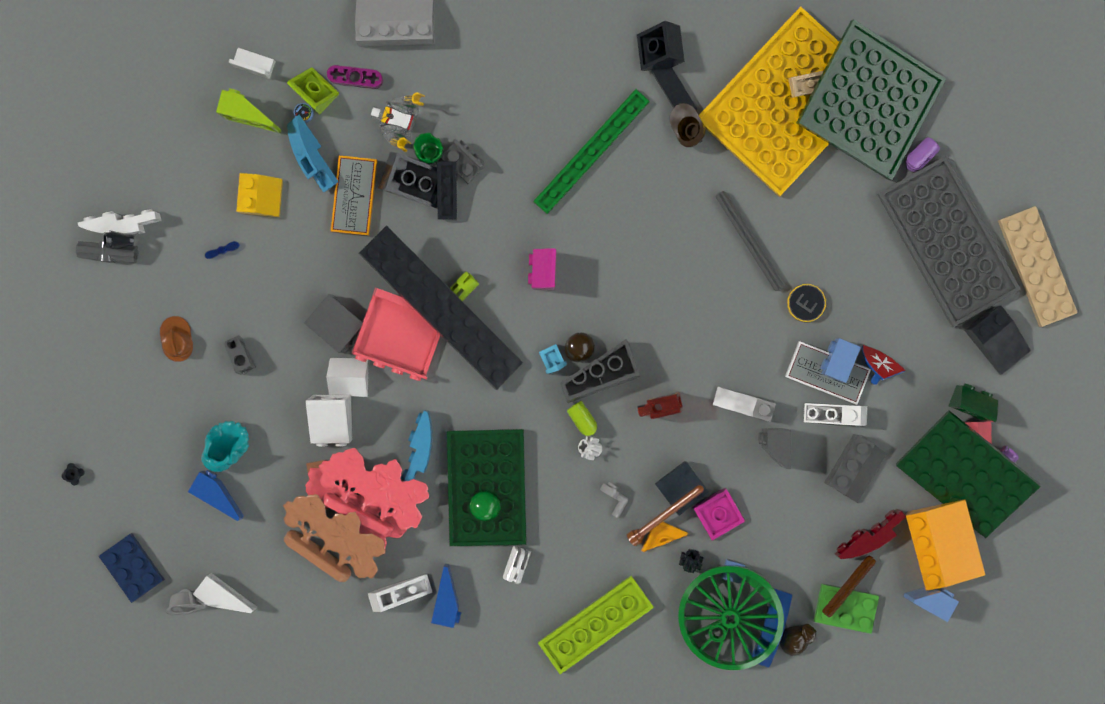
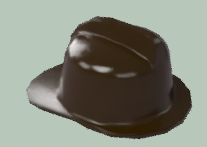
[670,103,706,147]

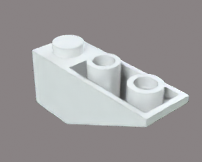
[804,403,867,426]

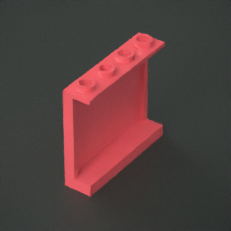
[352,288,440,381]

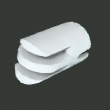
[503,546,531,584]

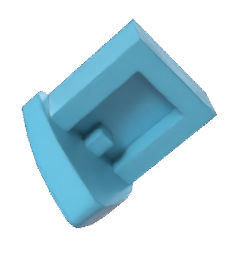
[539,344,567,374]

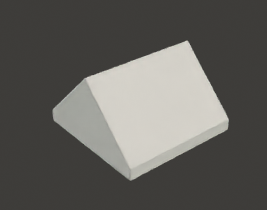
[326,358,369,397]

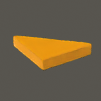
[641,521,688,552]

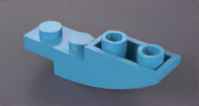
[287,115,339,192]
[401,410,432,482]

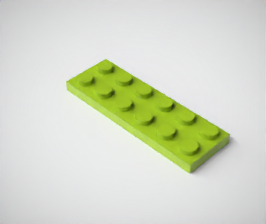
[538,575,654,674]

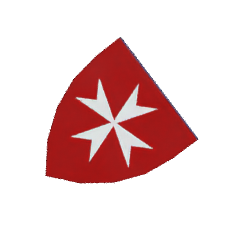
[862,345,905,385]

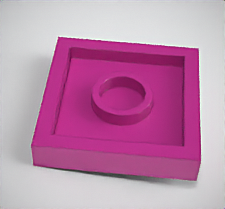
[693,488,745,541]

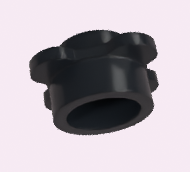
[62,463,85,486]

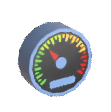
[294,103,314,123]

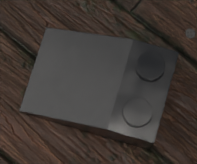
[378,152,437,209]
[964,305,1031,375]

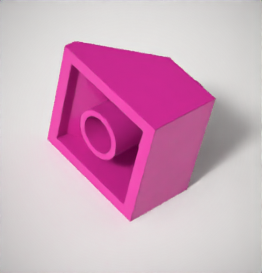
[528,248,556,290]

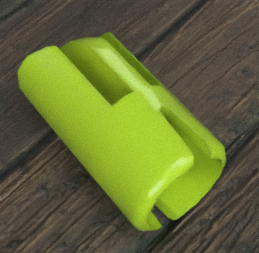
[450,271,479,302]
[567,401,597,436]

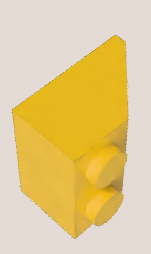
[236,173,283,217]

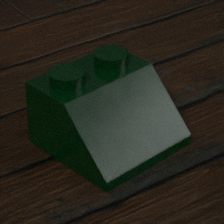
[948,383,998,422]

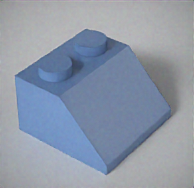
[903,587,959,622]

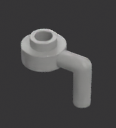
[600,482,628,518]

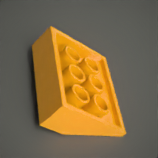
[906,500,986,591]

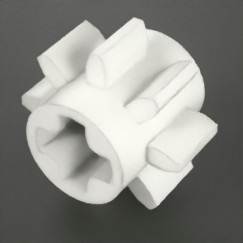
[578,436,602,461]

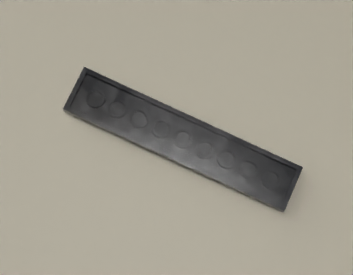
[358,225,523,390]

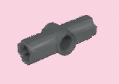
[76,241,139,263]

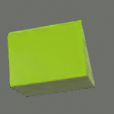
[287,67,339,115]

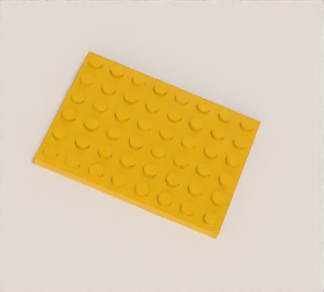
[699,6,839,197]

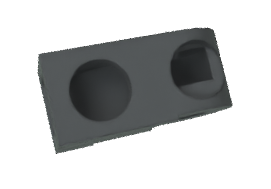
[224,335,256,375]

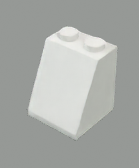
[306,395,352,447]

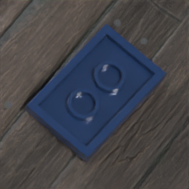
[99,533,165,603]

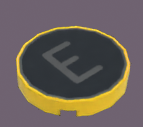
[787,284,826,322]

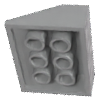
[355,0,435,46]

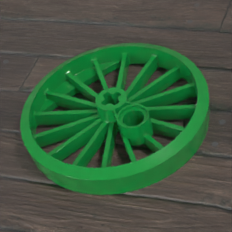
[678,565,784,670]

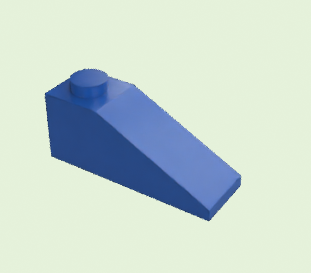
[188,470,244,521]
[431,564,462,628]

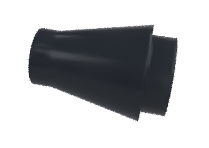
[103,230,134,249]

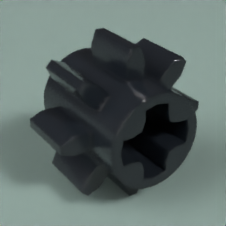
[679,549,704,573]

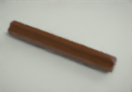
[822,555,876,618]

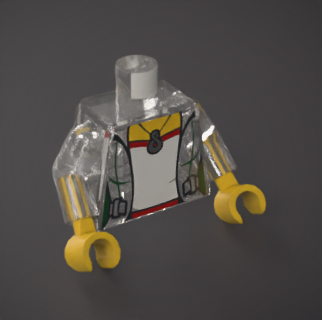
[371,92,425,152]

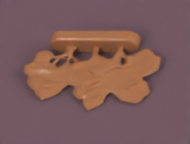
[283,494,386,582]

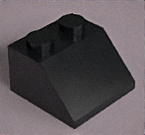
[637,21,685,71]

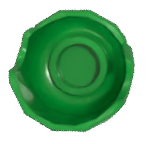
[413,133,443,164]
[469,491,501,521]

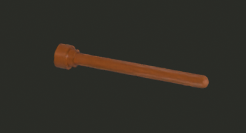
[627,485,704,546]

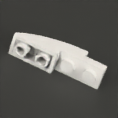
[78,209,162,235]

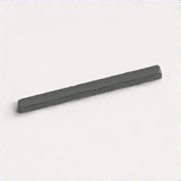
[716,191,784,291]

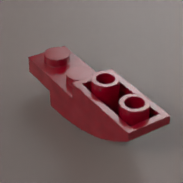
[835,509,906,559]

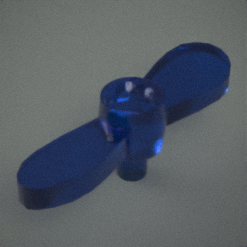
[205,241,240,259]

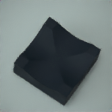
[655,461,710,516]

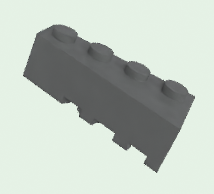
[561,339,640,403]

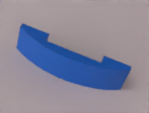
[752,588,792,668]

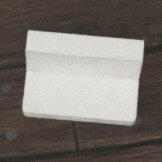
[228,48,276,79]

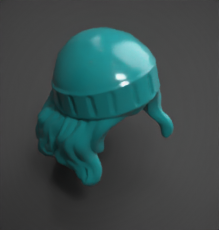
[201,421,249,472]

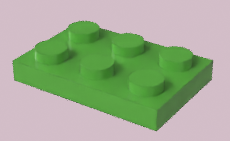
[814,583,879,634]

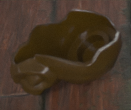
[779,624,817,656]

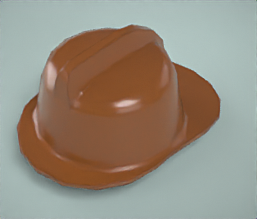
[160,316,193,362]

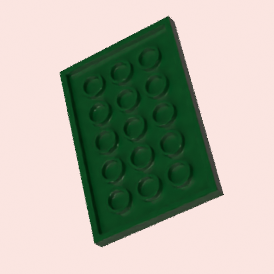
[896,410,1041,539]
[447,429,527,546]

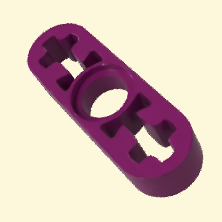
[327,65,383,89]

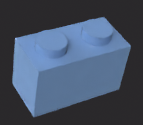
[820,338,861,383]

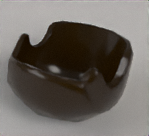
[565,332,595,363]

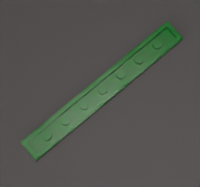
[533,89,650,215]

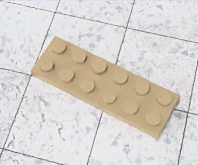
[998,206,1077,327]

